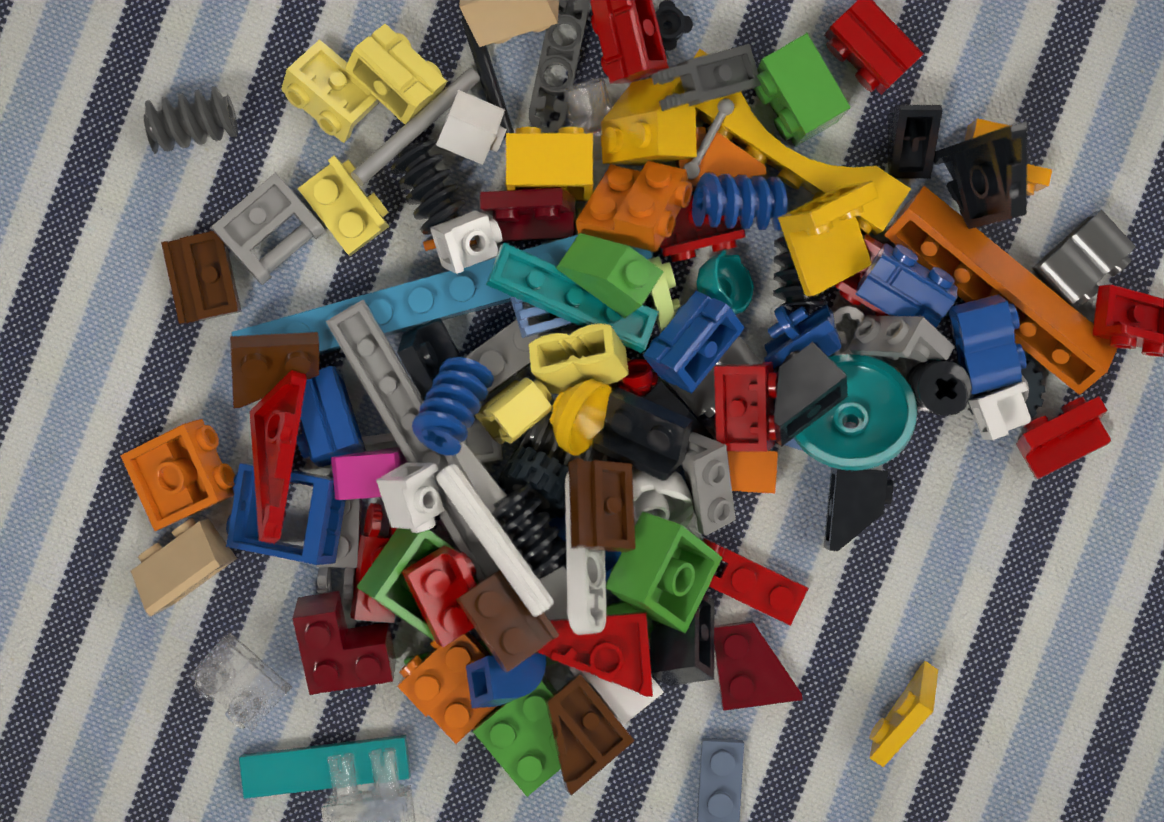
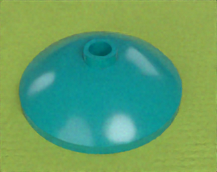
[794,354,917,471]

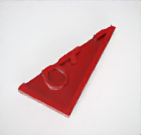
[249,370,307,544]
[537,612,653,697]

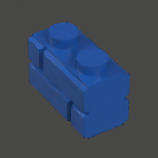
[855,243,958,328]
[643,291,745,394]
[297,366,366,467]

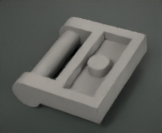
[211,172,325,285]

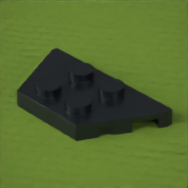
[934,121,1028,229]

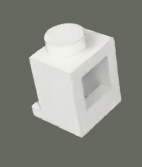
[430,210,502,274]
[376,462,445,533]

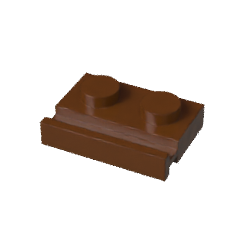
[161,231,242,325]
[569,458,635,552]
[456,569,559,672]

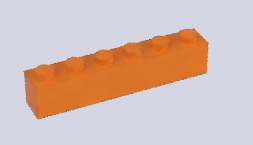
[884,186,1118,395]

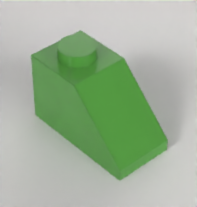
[556,233,664,318]

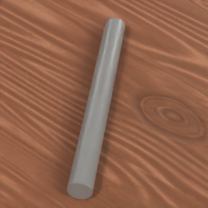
[351,68,480,186]

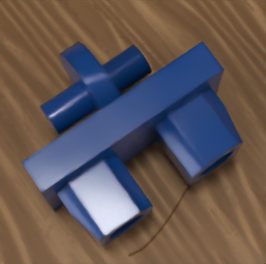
[764,304,842,369]

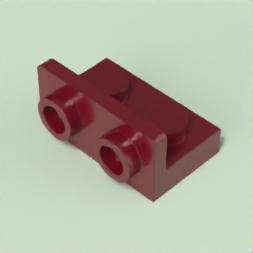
[480,188,576,242]

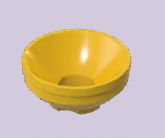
[550,379,612,456]

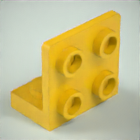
[778,181,879,296]

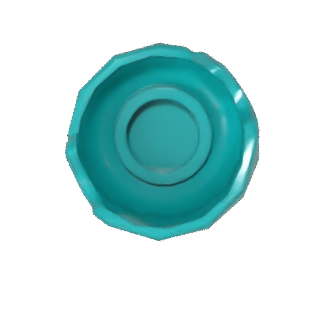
[696,250,754,315]

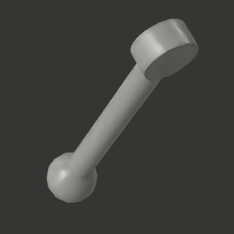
[683,99,734,180]

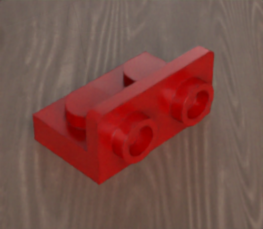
[714,362,779,452]
[401,545,476,647]

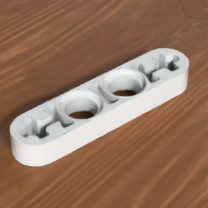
[565,471,606,635]

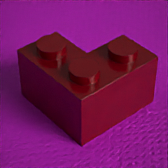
[292,591,396,695]

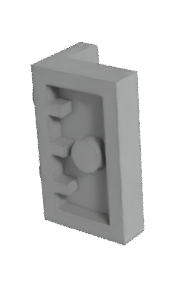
[848,315,955,362]
[682,431,736,536]

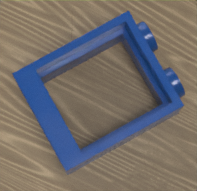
[226,463,346,565]

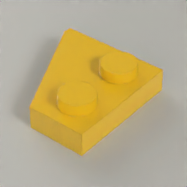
[869,661,938,767]

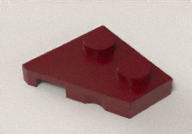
[714,621,803,711]

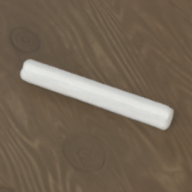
[436,464,554,616]

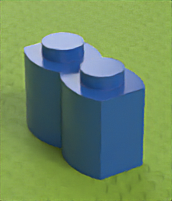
[949,294,1027,395]

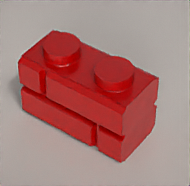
[590,0,669,84]
[824,0,923,95]

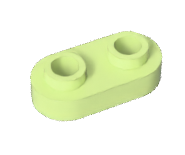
[647,256,681,333]

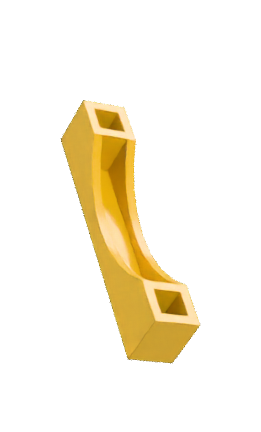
[694,49,911,235]

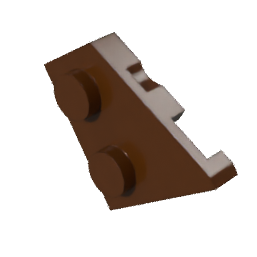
[230,332,319,408]
[546,673,635,795]

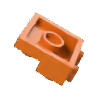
[576,161,692,253]
[120,419,235,531]
[397,632,497,744]

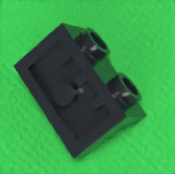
[397,319,461,401]
[592,387,693,481]

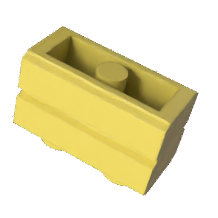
[345,24,448,124]

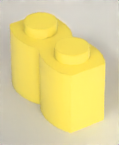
[529,324,629,394]
[475,378,552,444]

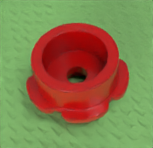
[617,359,658,396]

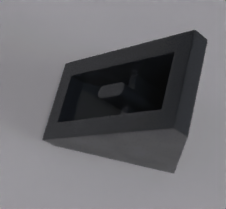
[888,105,943,179]

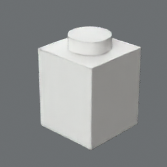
[436,90,506,165]

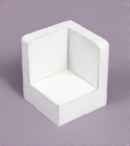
[968,382,1031,440]

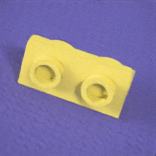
[281,39,380,143]
[297,155,390,256]

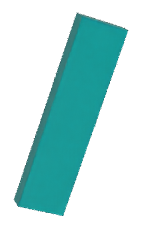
[486,243,659,353]
[239,735,411,799]

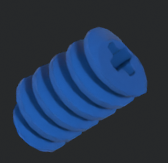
[692,173,788,231]
[412,357,494,456]

